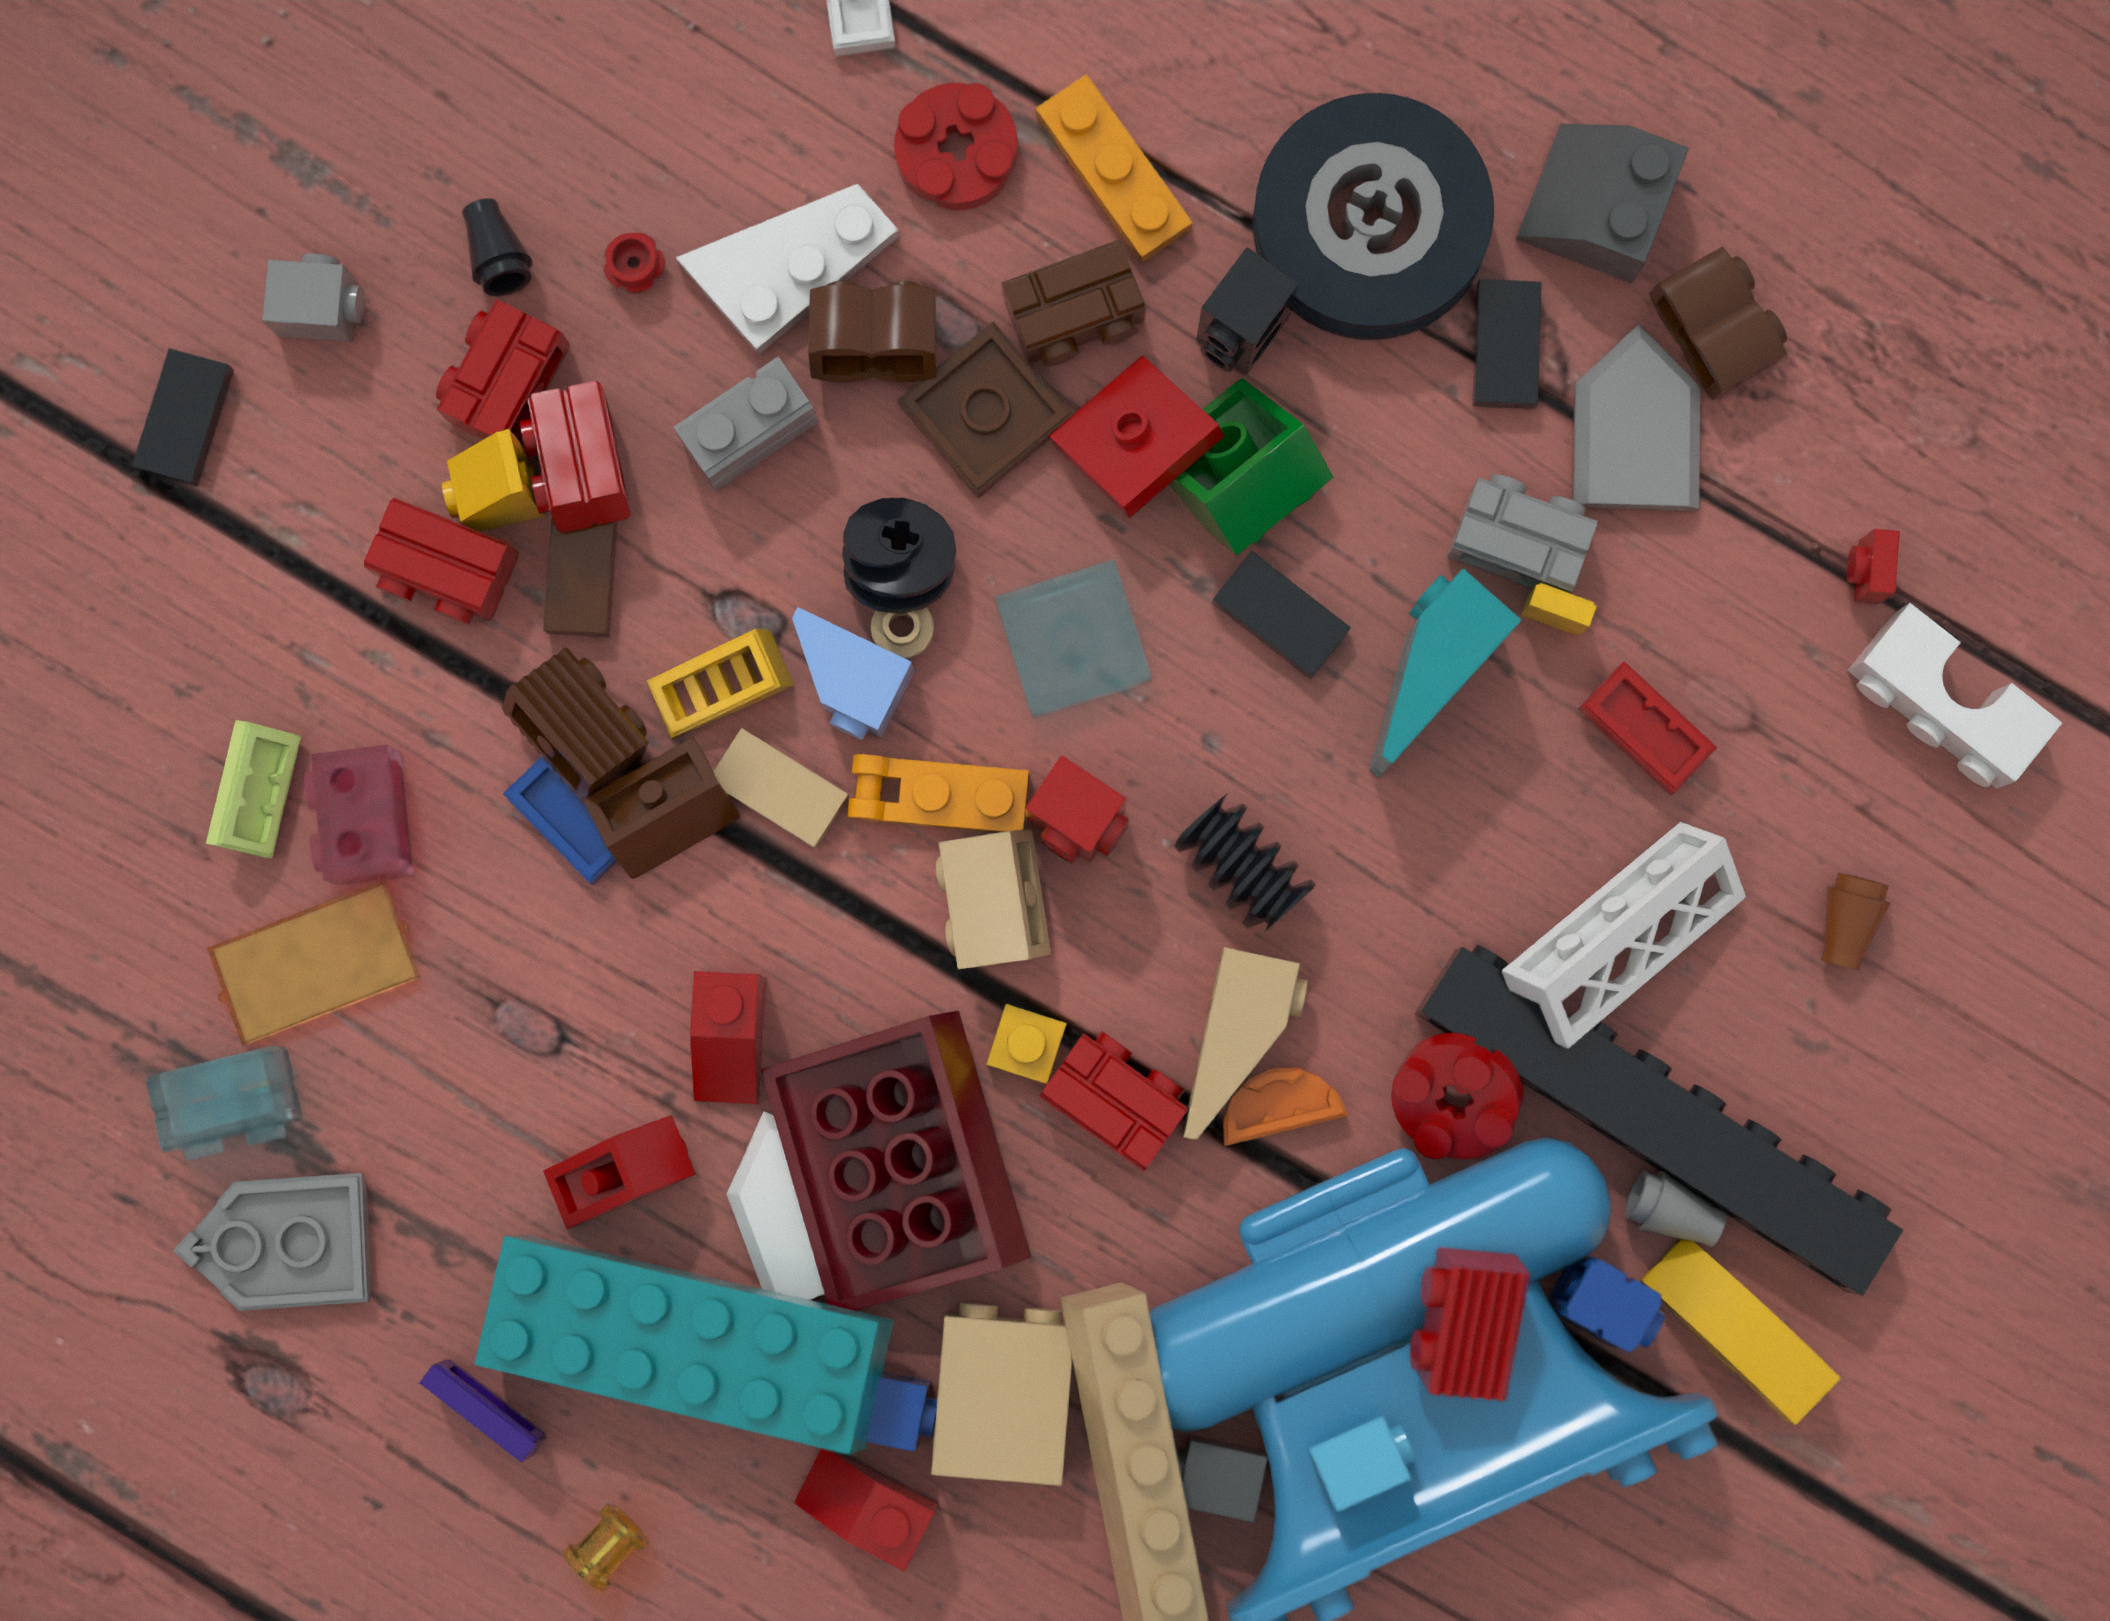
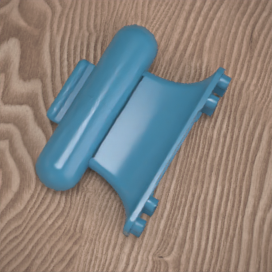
[1149,1137,1718,1621]

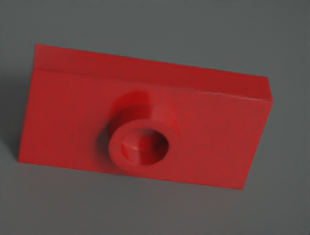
[1578,661,1718,795]

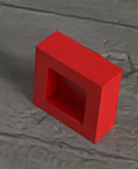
[1847,529,1900,604]

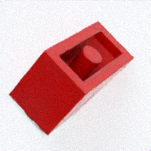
[690,971,766,1104]
[543,1115,696,1230]
[794,1448,938,1572]

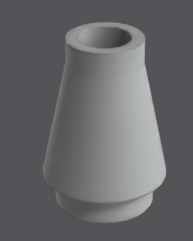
[1624,1170,1727,1247]

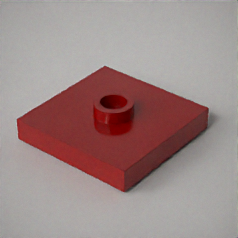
[1049,355,1224,519]

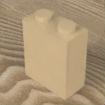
[931,1302,1072,1486]

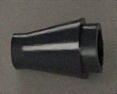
[462,198,532,296]

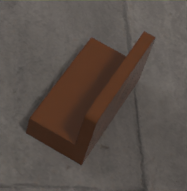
[583,736,740,879]

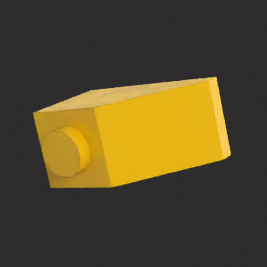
[442,429,545,532]

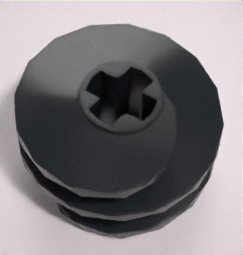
[842,498,956,614]

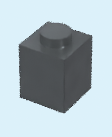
[1175,1434,1268,1523]

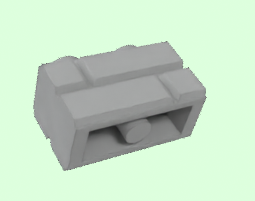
[673,357,819,492]
[1447,474,1598,594]

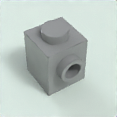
[262,254,365,342]

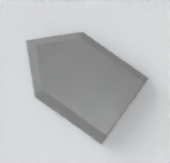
[1573,324,1700,511]
[173,1173,372,1311]

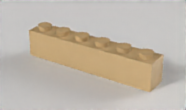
[1060,1282,1208,1621]

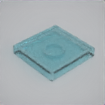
[994,559,1152,718]

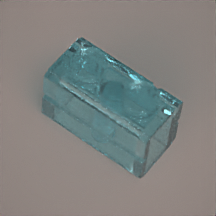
[146,1046,303,1161]

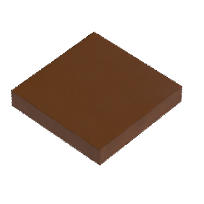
[897,322,1073,498]

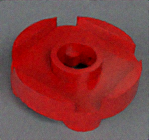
[894,83,1018,210]
[1391,1033,1523,1159]

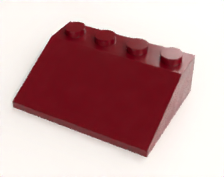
[760,1010,1031,1311]

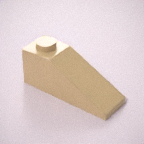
[1182,947,1308,1140]

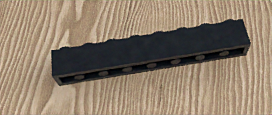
[1414,944,1903,1296]

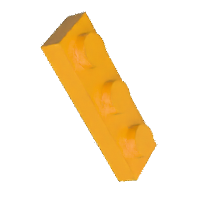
[1036,74,1193,264]

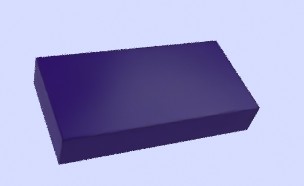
[419,1359,547,1463]

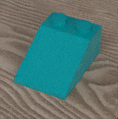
[1369,568,1521,778]

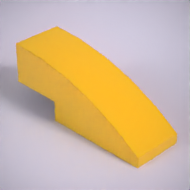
[1640,1239,1841,1425]

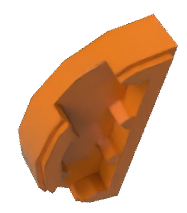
[1223,1068,1349,1146]

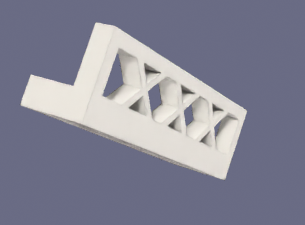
[1502,822,1746,1049]

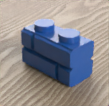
[1548,1256,1665,1353]

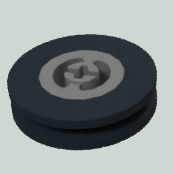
[1253,93,1494,340]

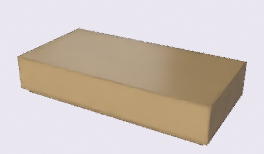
[714,728,850,849]

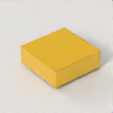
[1520,583,1597,636]

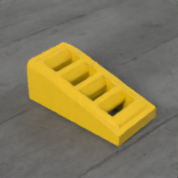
[647,629,794,738]

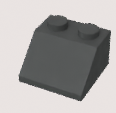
[1516,124,1689,283]

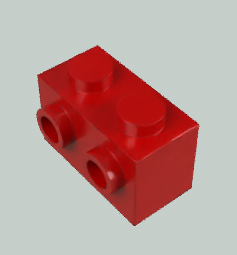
[1025,755,1130,864]

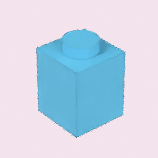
[1309,1416,1417,1512]

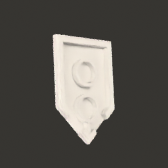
[727,1111,824,1300]

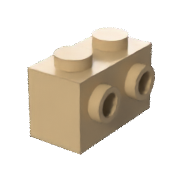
[936,829,1051,969]

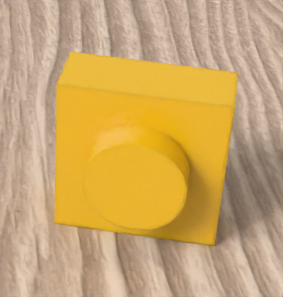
[986,1004,1067,1084]

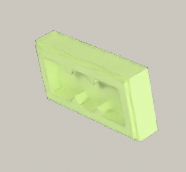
[206,720,301,859]

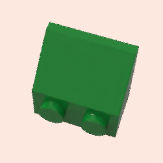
[1169,377,1334,556]

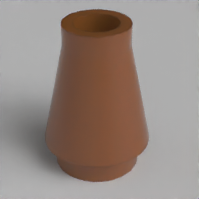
[1821,872,1891,970]

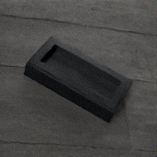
[1472,279,1542,409]
[132,348,234,487]
[1212,551,1351,679]

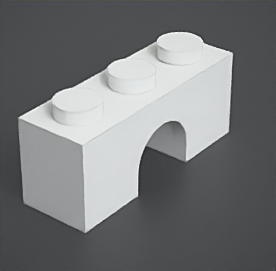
[1847,603,2062,789]

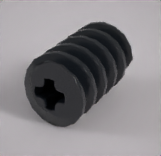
[1174,793,1316,931]

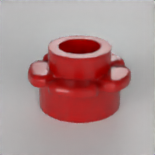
[604,232,665,293]

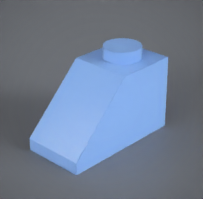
[792,607,915,740]

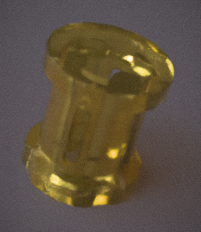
[562,1503,649,1592]

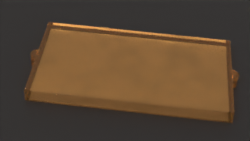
[207,881,420,1046]

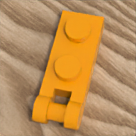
[847,754,1029,833]

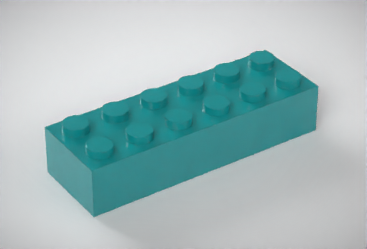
[474,1235,894,1455]

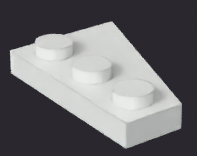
[676,184,899,355]

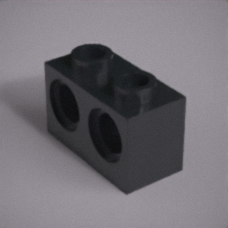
[1196,247,1299,376]

